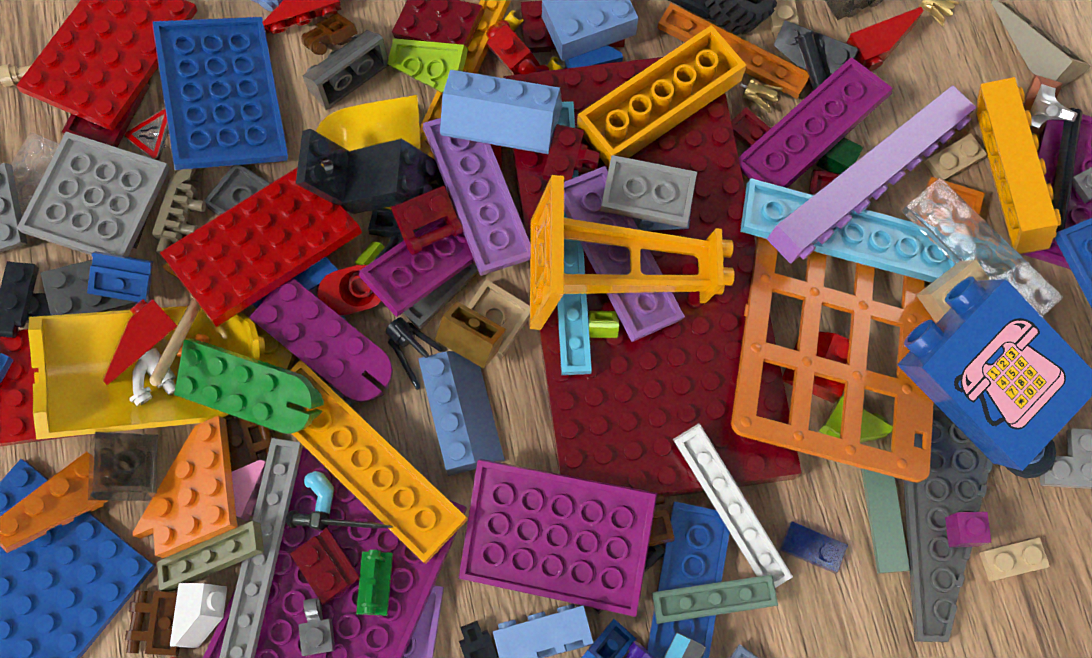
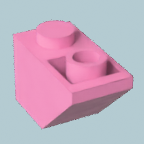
[232,460,266,522]

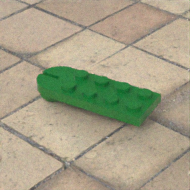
[174,338,324,434]

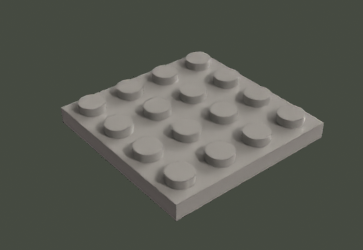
[17,132,170,257]

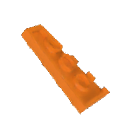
[0,451,127,553]

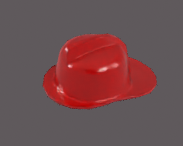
[317,265,381,315]

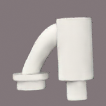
[129,348,176,407]

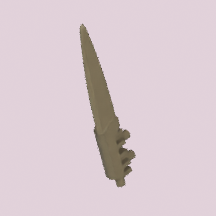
[152,168,206,254]

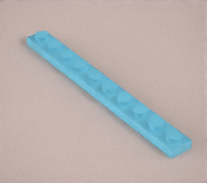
[557,102,592,375]

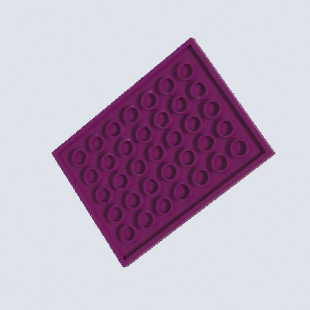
[203,446,467,658]

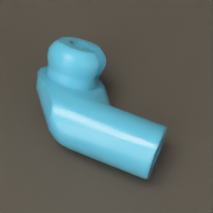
[304,471,334,514]

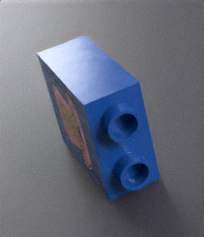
[897,277,1092,471]

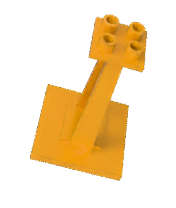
[530,175,734,330]

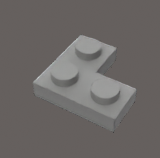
[1040,428,1092,489]

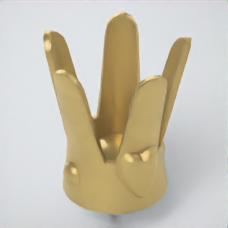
[919,0,959,26]
[741,78,783,113]

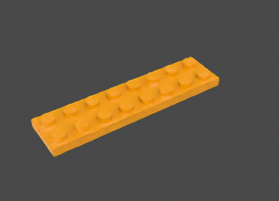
[290,360,468,564]

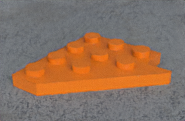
[133,415,237,558]

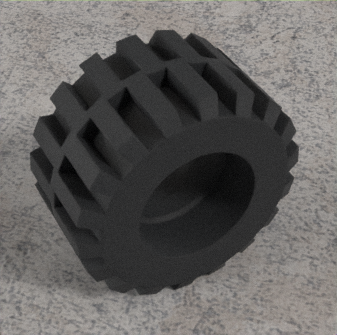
[705,0,777,35]

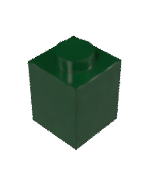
[816,137,863,174]

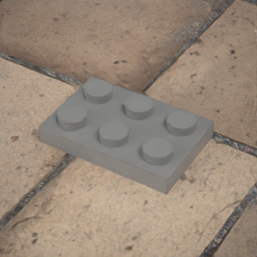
[600,155,697,228]

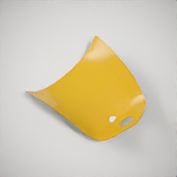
[316,95,421,209]

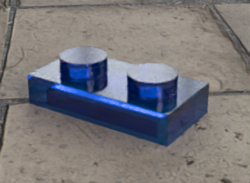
[779,521,848,574]

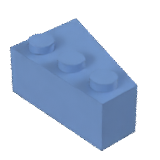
[542,0,638,61]
[493,604,593,658]

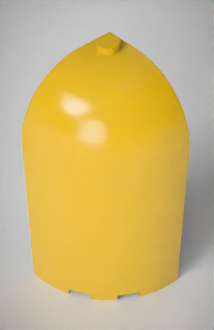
[28,306,265,439]

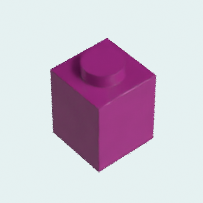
[945,512,992,548]

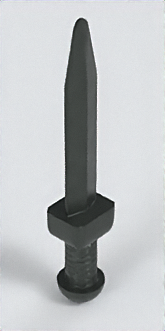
[286,510,393,531]

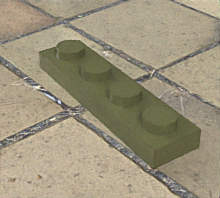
[157,521,264,592]

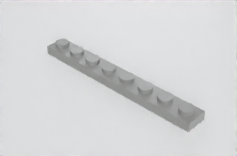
[219,438,303,658]

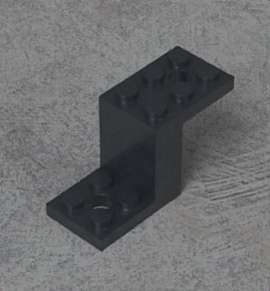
[296,129,450,214]

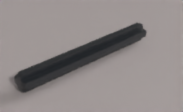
[1052,108,1083,233]

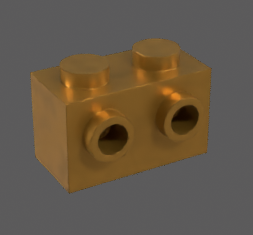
[435,301,506,369]

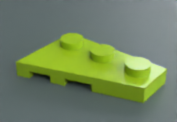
[387,39,468,93]

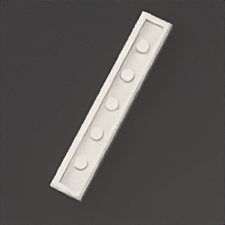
[673,423,793,588]

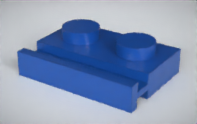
[87,251,154,302]

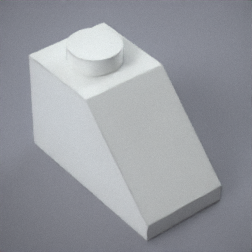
[170,583,227,648]

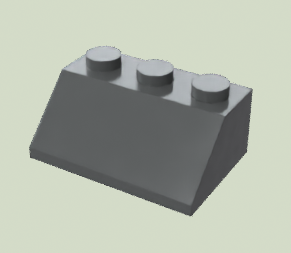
[302,30,389,110]

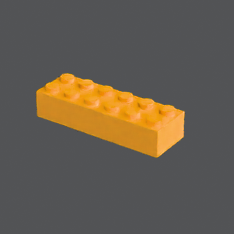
[577,25,747,169]
[975,77,1061,255]

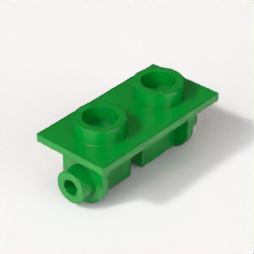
[356,550,393,616]

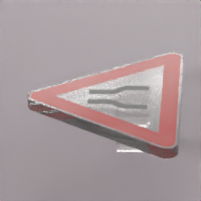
[124,108,169,161]

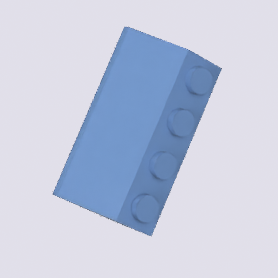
[440,70,562,154]
[418,351,505,476]

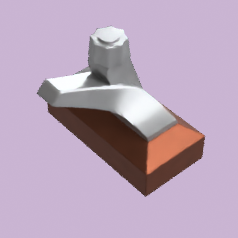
[1023,74,1077,135]

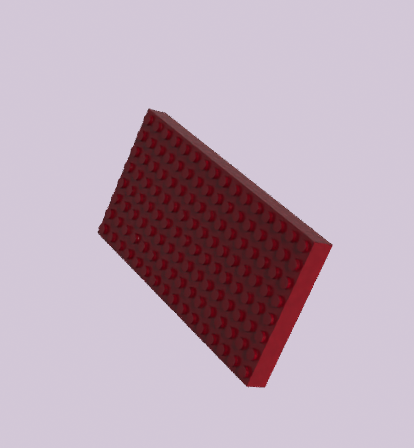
[503,57,802,497]

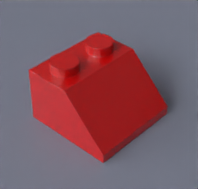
[783,332,850,403]

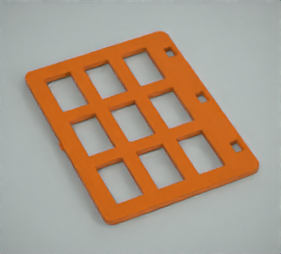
[731,236,936,483]

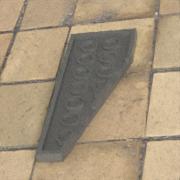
[903,403,993,642]

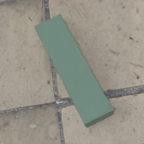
[861,468,910,574]
[651,575,778,624]

